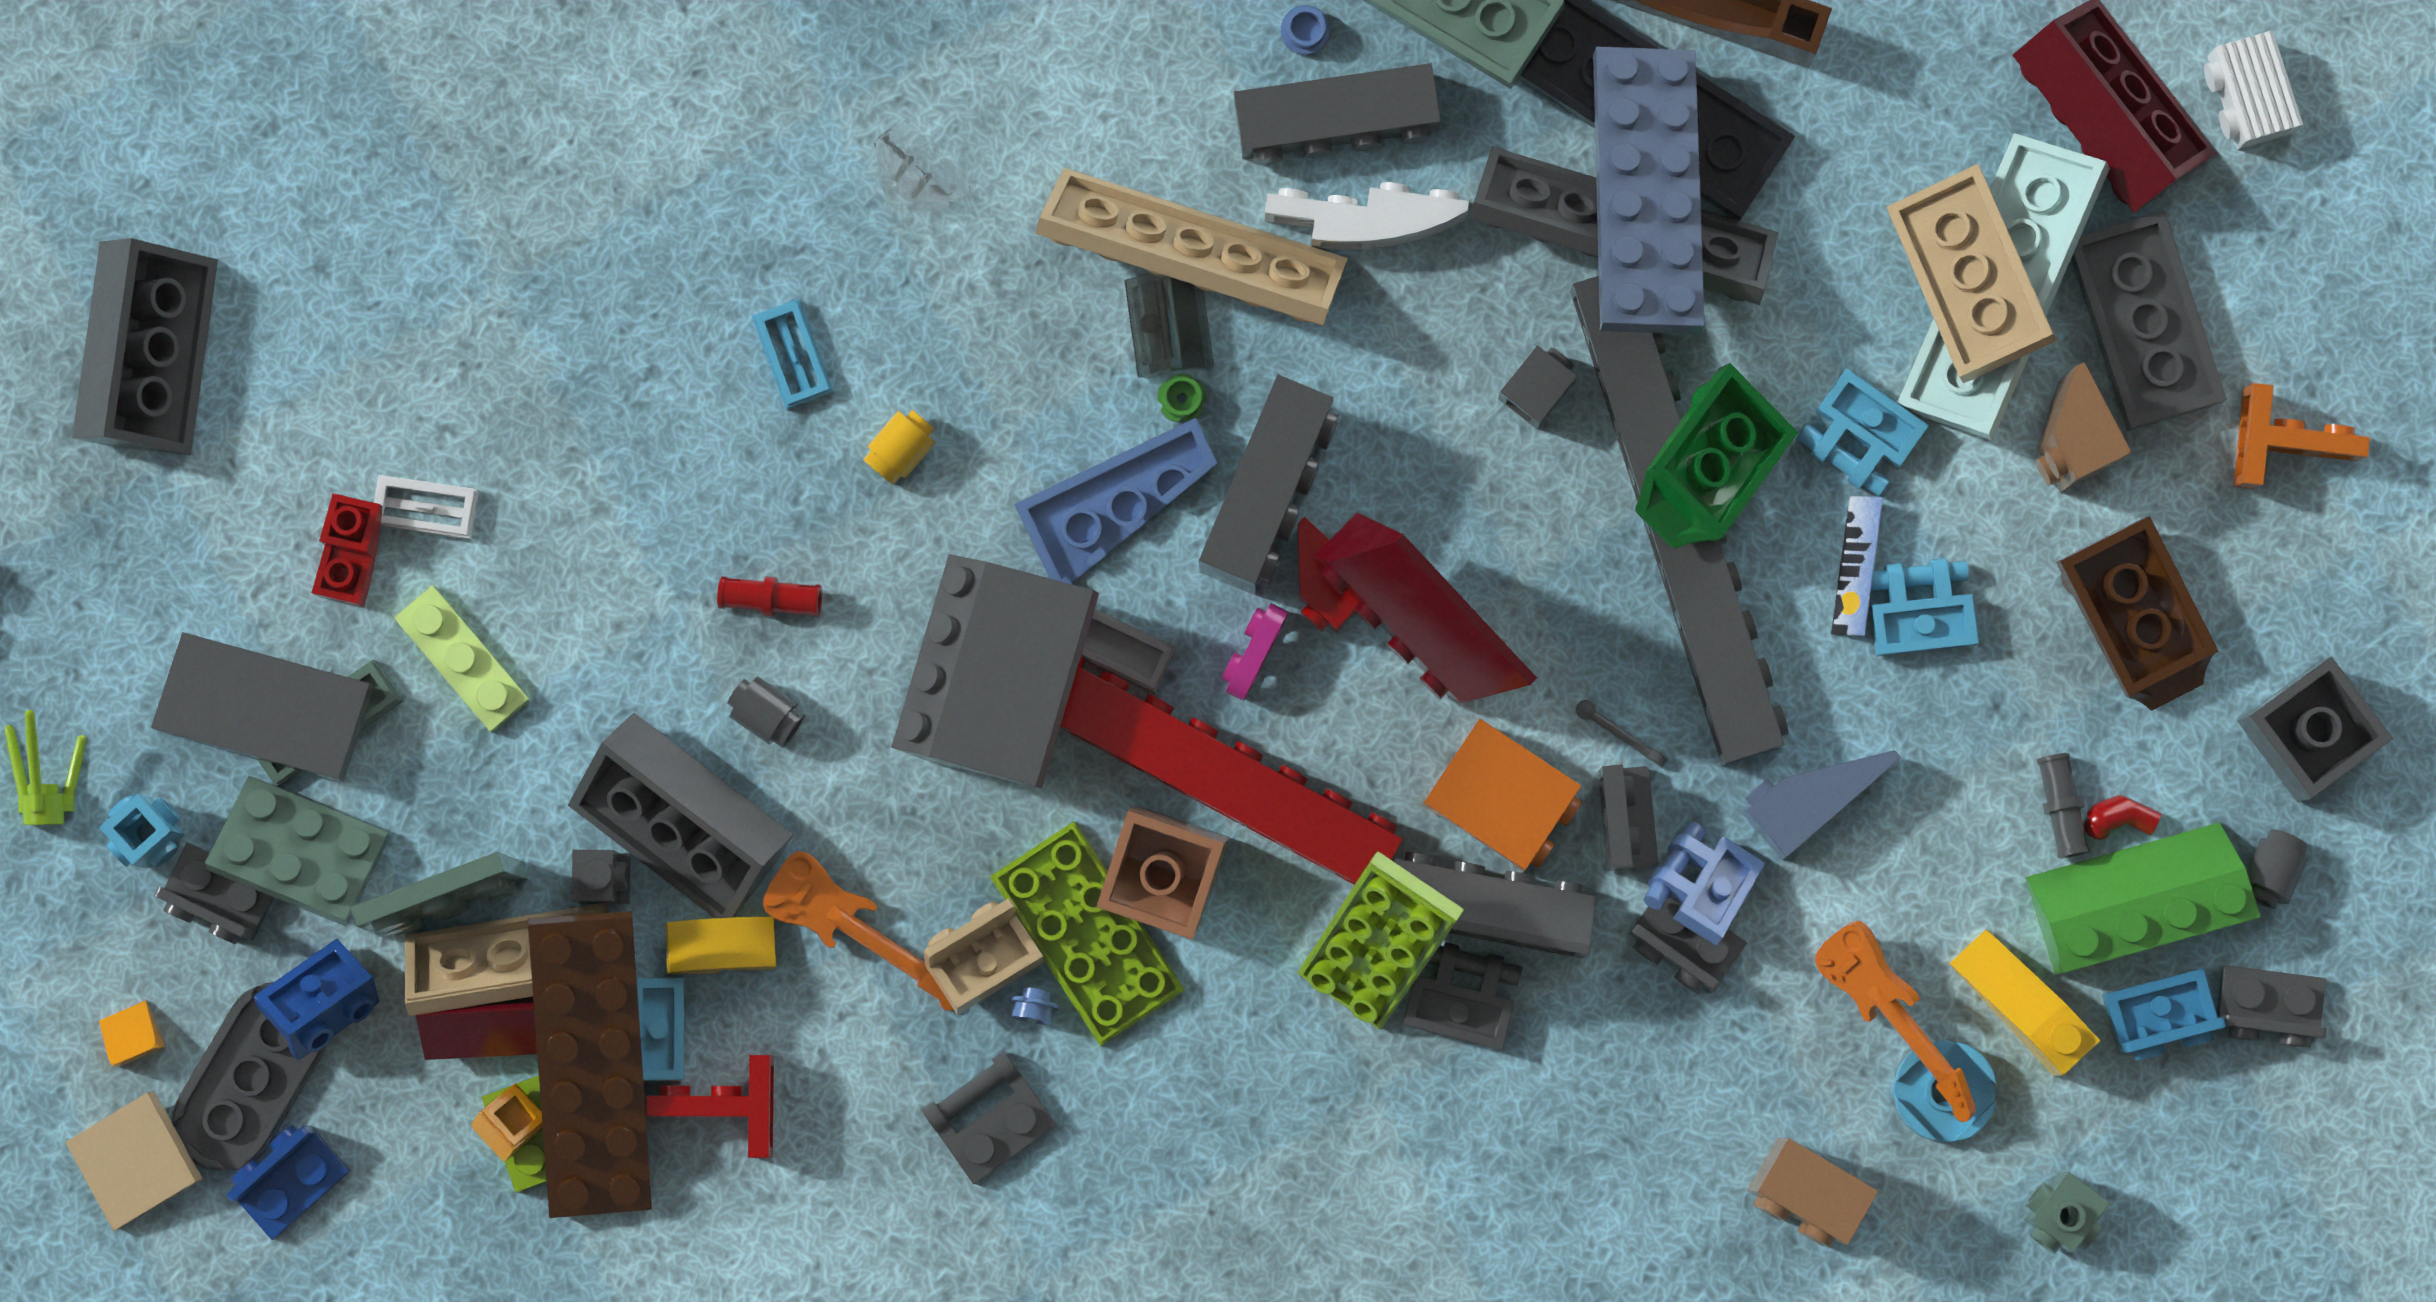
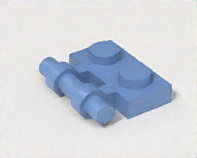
[1643,822,1766,946]

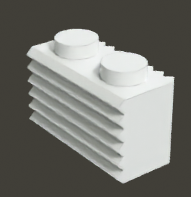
[2204,31,2303,150]

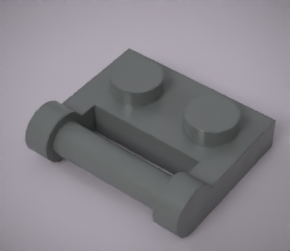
[921,1050,1057,1184]

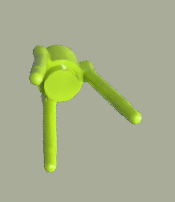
[4,710,87,825]

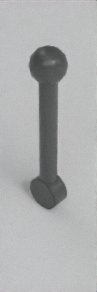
[1576,700,1668,768]

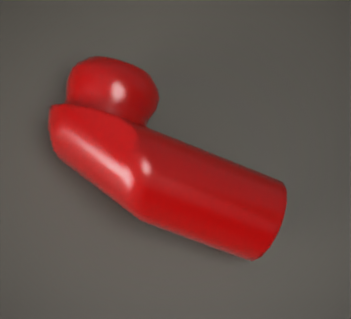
[2083,795,2161,840]

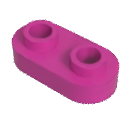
[1221,603,1289,701]

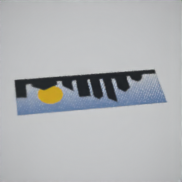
[1831,496,1883,636]

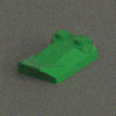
[1635,363,1798,549]

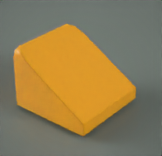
[99,1001,165,1067]
[471,1083,543,1162]

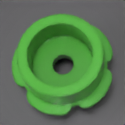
[1157,373,1207,422]

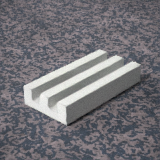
[374,475,479,540]

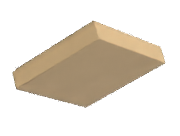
[65,1091,203,1231]

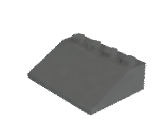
[891,554,1099,789]

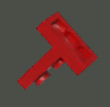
[646,1055,774,1158]

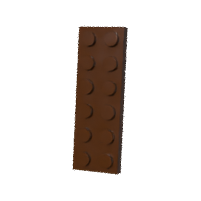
[528,911,652,1218]

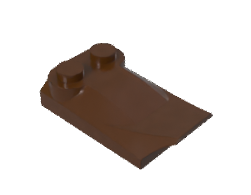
[2056,516,2219,711]

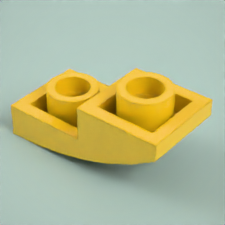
[665,917,776,974]

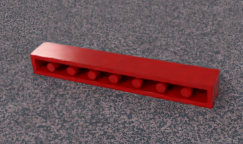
[1060,657,1403,885]

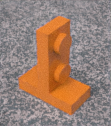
[2233,383,2370,489]

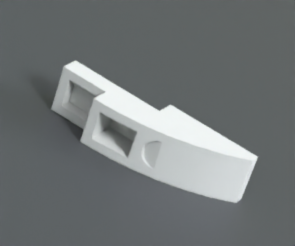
[1265,182,1469,250]

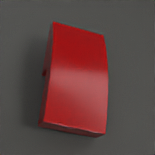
[311,493,382,608]

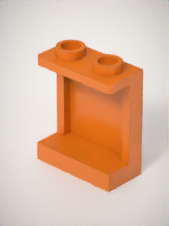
[1422,718,1583,873]

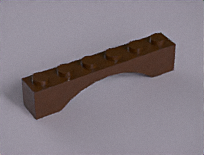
[1614,0,1832,68]

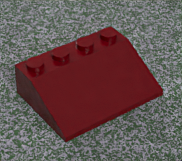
[1314,513,1537,703]

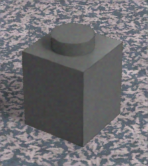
[1498,345,1577,429]

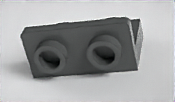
[1598,764,1658,871]
[154,842,274,944]
[1628,898,1747,995]
[2217,965,2327,1048]

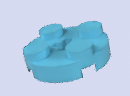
[1892,1040,1996,1142]

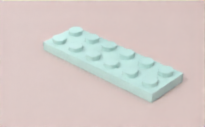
[1897,133,2110,441]

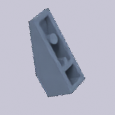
[1742,750,1901,860]

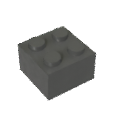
[2237,656,2393,803]

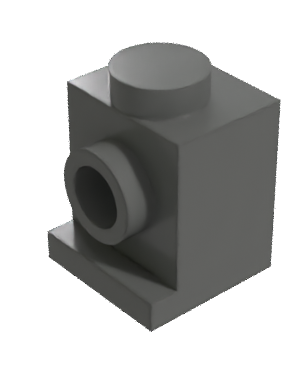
[571,849,631,904]

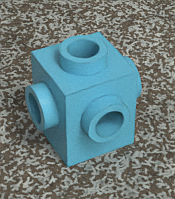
[99,793,185,869]

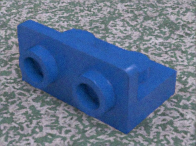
[253,939,379,1060]
[226,1125,351,1240]

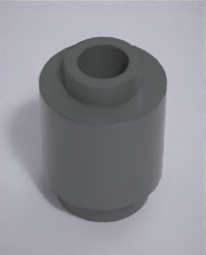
[727,676,805,748]
[2247,829,2308,909]

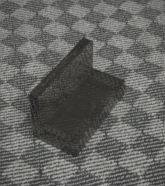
[1124,272,1214,378]

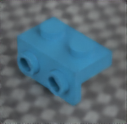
[2102,968,2226,1061]

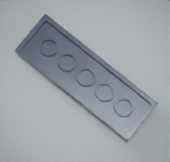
[1593,47,1704,334]

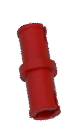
[717,576,823,617]

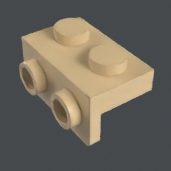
[924,898,1044,1015]

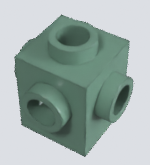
[2024,1171,2110,1254]

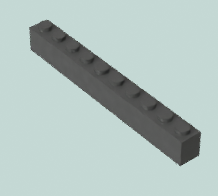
[1570,276,1789,766]

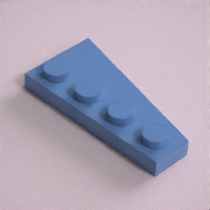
[1014,418,1217,584]

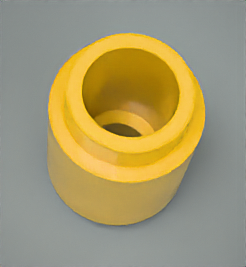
[863,409,936,485]

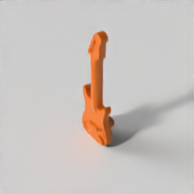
[762,851,954,1011]
[1815,921,1976,1122]

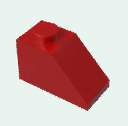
[1297,516,1359,634]

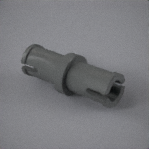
[2037,753,2091,859]

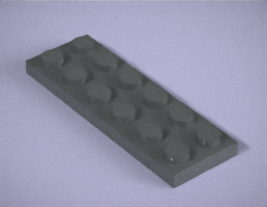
[1469,146,1778,305]

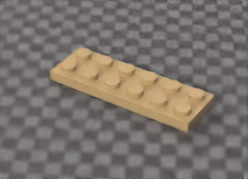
[1035,168,1348,326]

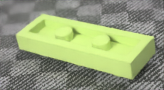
[394,585,530,733]

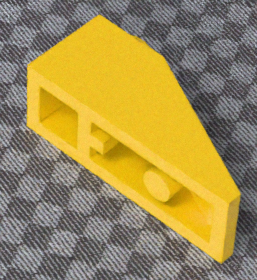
[1949,929,2100,1076]

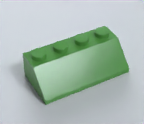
[2025,822,2260,975]

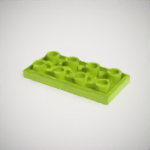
[989,821,1185,1046]
[1297,851,1464,1030]

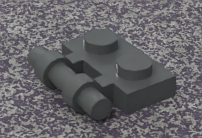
[1403,942,1523,1050]

